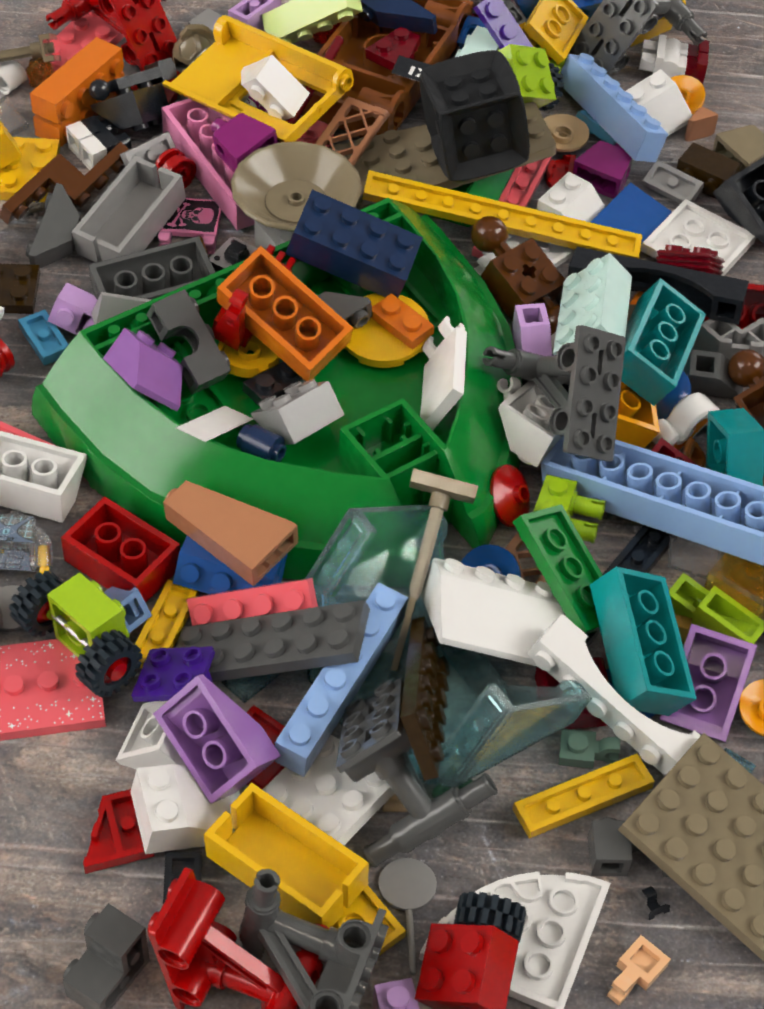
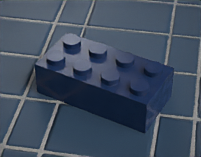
[286,189,423,298]

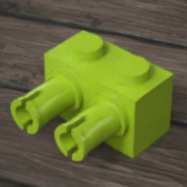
[533,474,606,544]

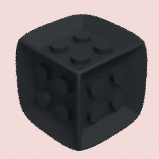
[420,50,530,181]

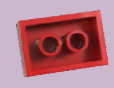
[61,496,180,603]

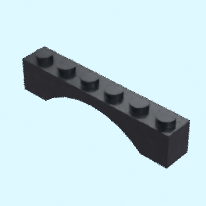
[568,247,749,325]

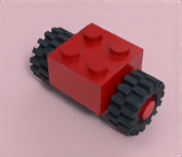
[415,892,526,1009]

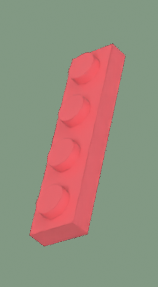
[187,578,318,626]

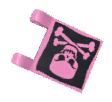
[158,198,222,255]

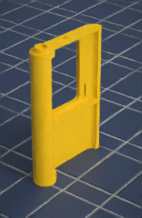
[162,15,354,142]

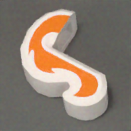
[652,392,720,451]

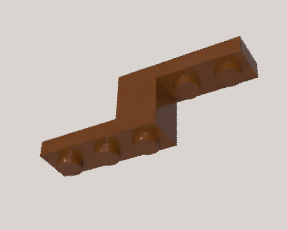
[0,142,129,225]

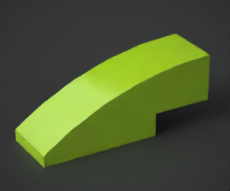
[669,572,764,644]

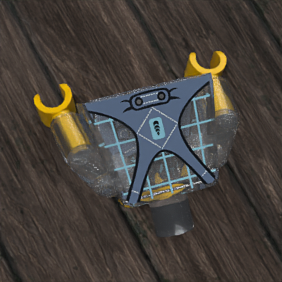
[0,511,53,574]

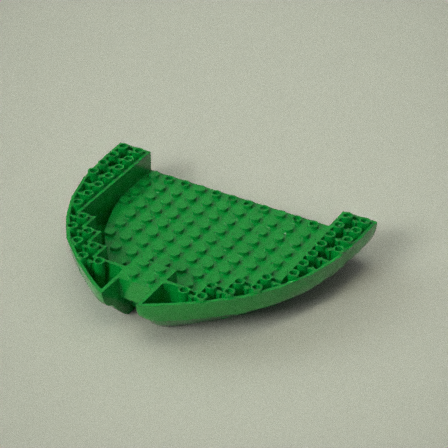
[31,198,525,587]

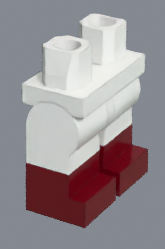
[639,34,710,84]

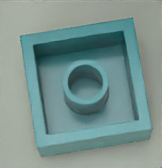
[706,408,764,486]

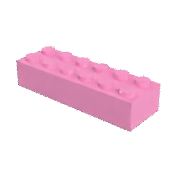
[161,98,255,231]

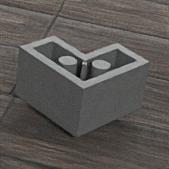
[63,903,150,1009]

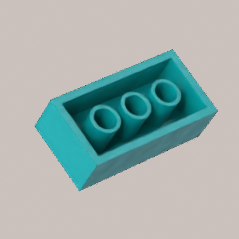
[621,278,706,406]
[590,566,697,716]

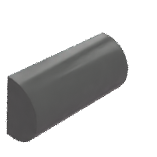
[88,236,215,300]

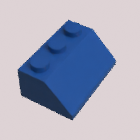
[173,536,288,594]

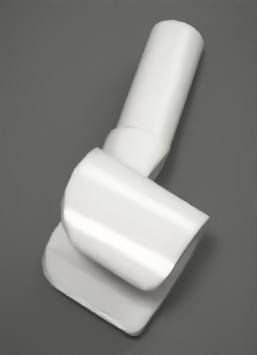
[497,376,521,400]

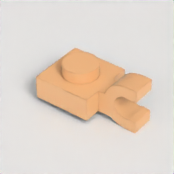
[607,935,671,1006]

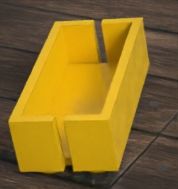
[204,783,369,928]

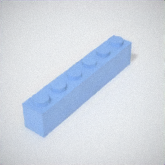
[560,53,668,163]
[275,582,408,777]

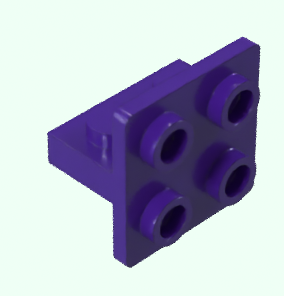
[131,646,215,702]

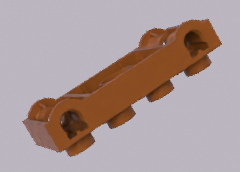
[300,0,474,138]

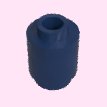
[236,424,287,462]

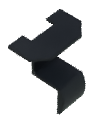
[642,886,670,920]

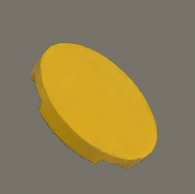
[344,293,429,368]

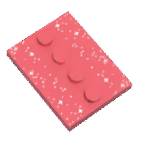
[0,639,106,741]

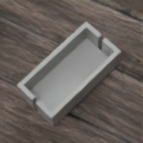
[71,156,186,263]

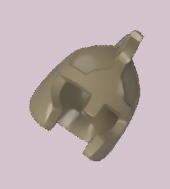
[172,24,215,73]

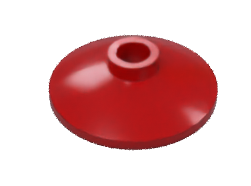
[490,464,530,528]

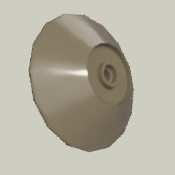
[231,141,362,232]

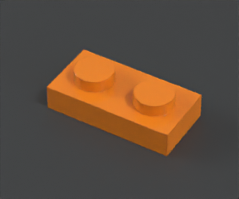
[371,293,434,350]

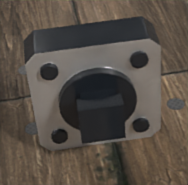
[209,237,257,272]

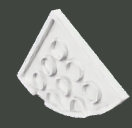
[419,872,611,1009]

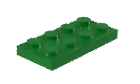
[513,504,603,635]

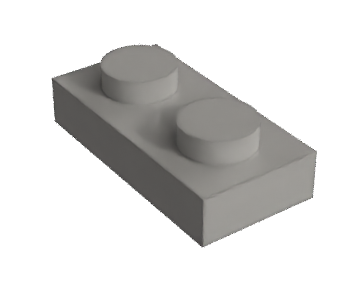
[120,132,176,167]
[642,159,704,204]

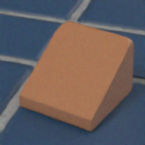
[685,107,718,142]

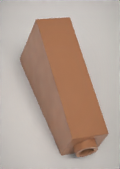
[163,480,298,586]

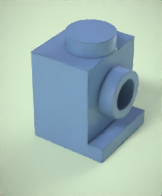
[104,586,152,633]

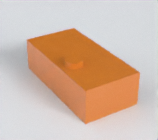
[217,246,353,381]

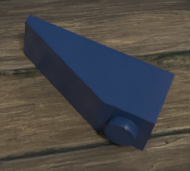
[359,0,438,34]

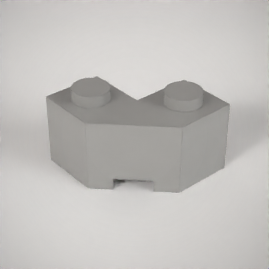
[694,317,764,360]

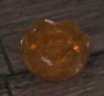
[26,58,55,88]

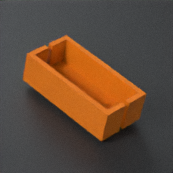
[30,37,124,147]

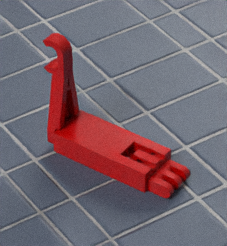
[212,244,297,351]

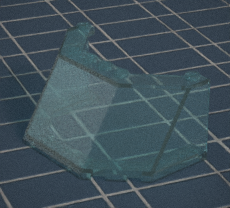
[305,505,592,787]

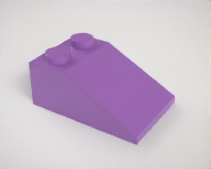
[660,624,757,743]
[153,674,281,804]

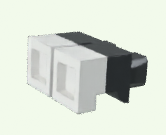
[66,115,132,170]

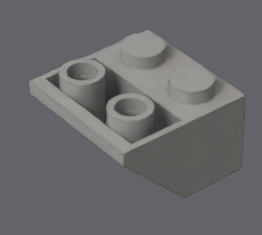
[250,379,345,445]

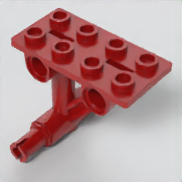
[46,0,177,71]
[148,867,330,1009]

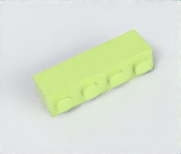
[261,0,363,44]

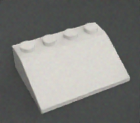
[421,558,564,667]

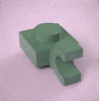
[558,728,621,769]

